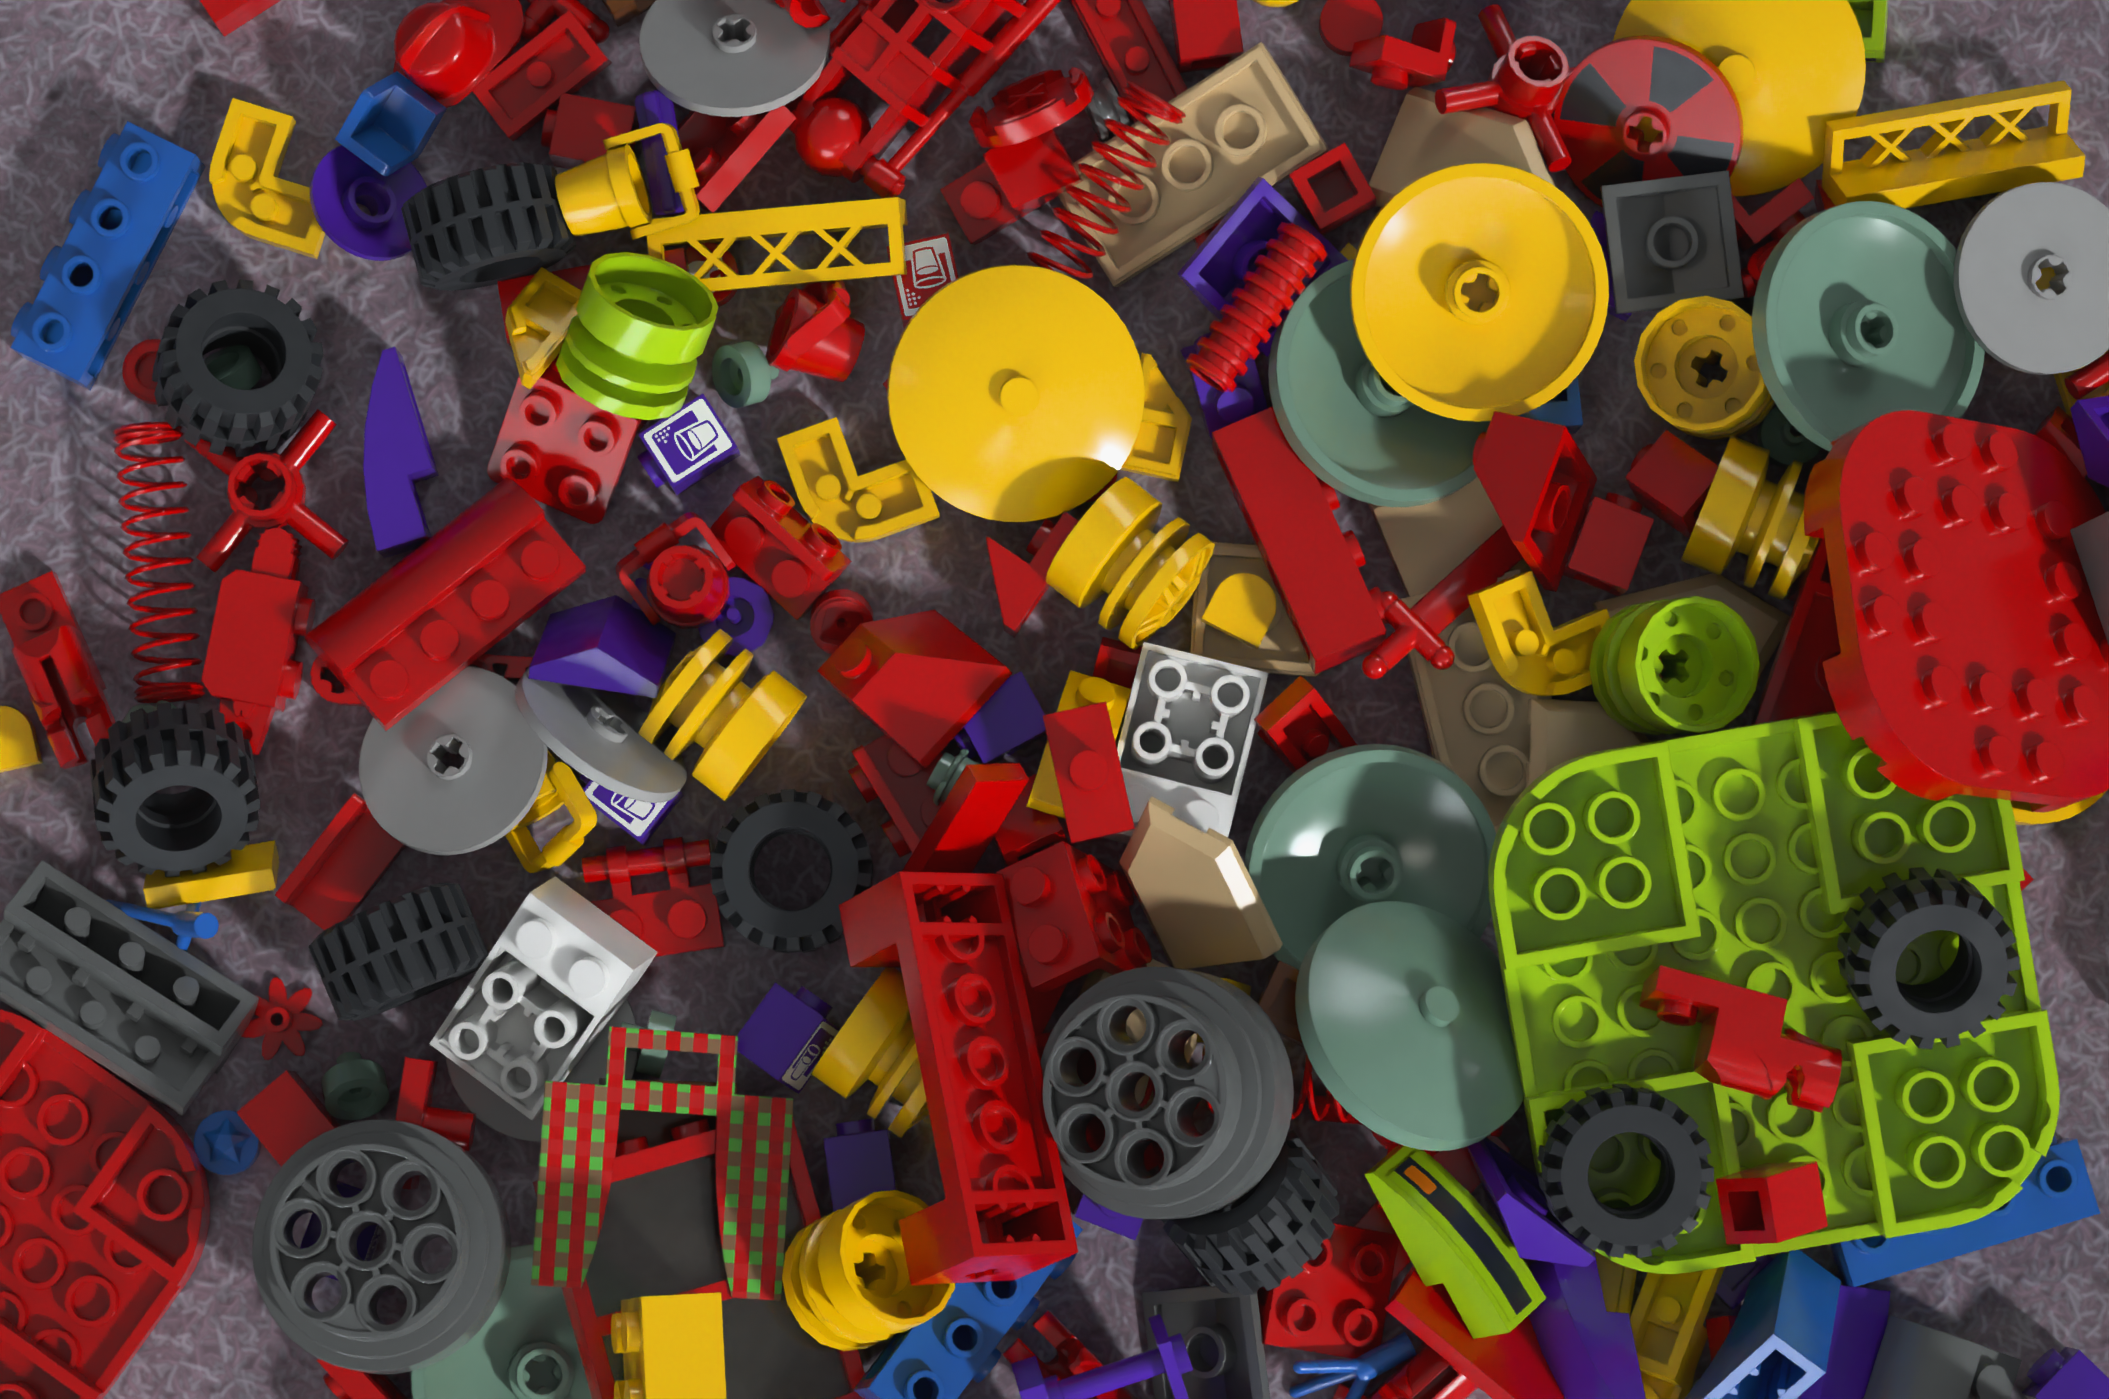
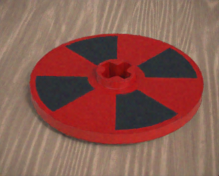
[1554,35,1743,208]

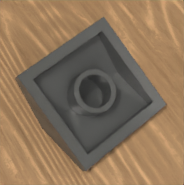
[1600,171,1744,314]
[1142,1284,1270,1399]

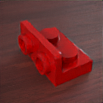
[677,106,796,213]
[709,475,852,621]
[848,734,943,858]

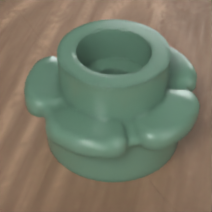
[926,749,979,806]

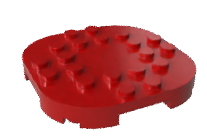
[1804,410,2109,812]
[0,1008,210,1399]

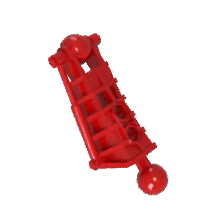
[784,0,1061,198]

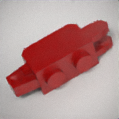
[201,525,316,755]

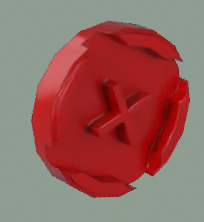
[969,67,1094,148]

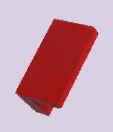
[275,793,406,930]

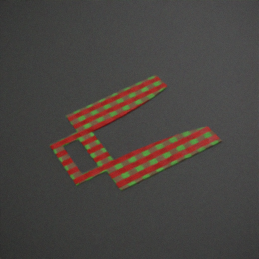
[531,1026,793,1301]

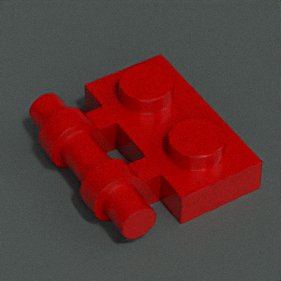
[582,836,725,958]

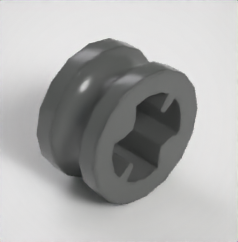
[1083,78,1130,142]

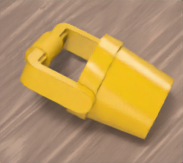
[555,123,700,239]
[505,751,597,873]

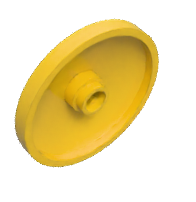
[1613,0,1866,196]
[1350,163,1609,422]
[887,264,1145,522]

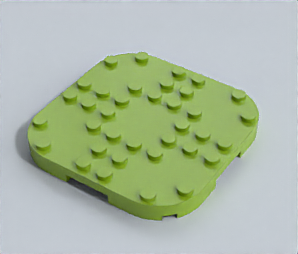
[1488,710,2060,1274]

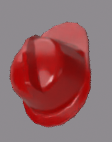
[393,0,525,108]

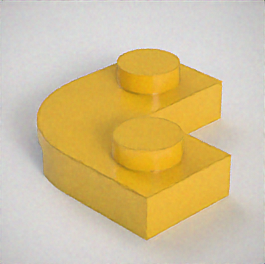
[209,98,326,259]
[777,417,940,543]
[1467,571,1610,697]

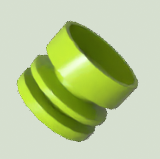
[556,252,718,420]
[1589,596,1760,735]

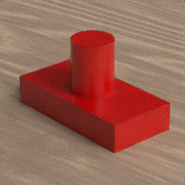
[1042,701,1135,844]
[395,1057,476,1190]

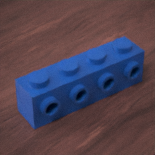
[10,121,206,391]
[1830,1133,2100,1287]
[853,1221,1083,1399]

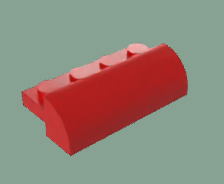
[305,478,586,731]

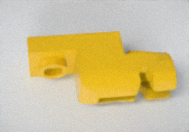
[1630,1267,1725,1399]

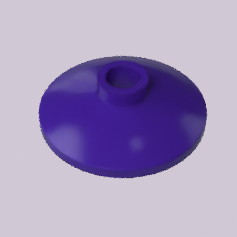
[309,145,427,261]

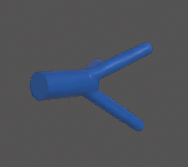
[106,899,219,952]
[1289,1332,1417,1399]

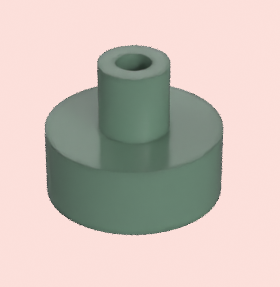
[712,341,779,408]
[204,345,262,390]
[1757,407,1821,468]
[620,1009,677,1078]
[321,1052,390,1120]

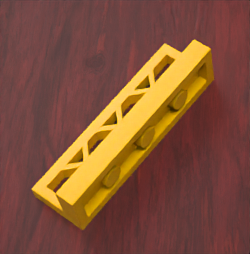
[1822,80,2085,209]
[647,197,908,292]

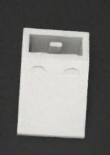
[1102,642,1269,844]
[429,877,658,1120]

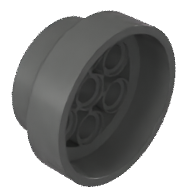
[1040,966,1294,1219]
[252,1120,511,1374]

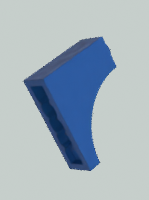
[1684,1250,1841,1399]

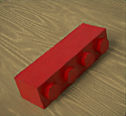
[1212,406,1388,675]

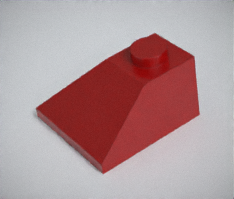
[1473,411,1597,592]
[817,609,1012,768]

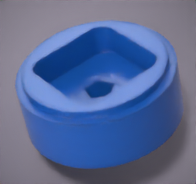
[194,1110,262,1175]

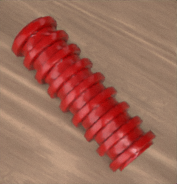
[1186,222,1328,393]

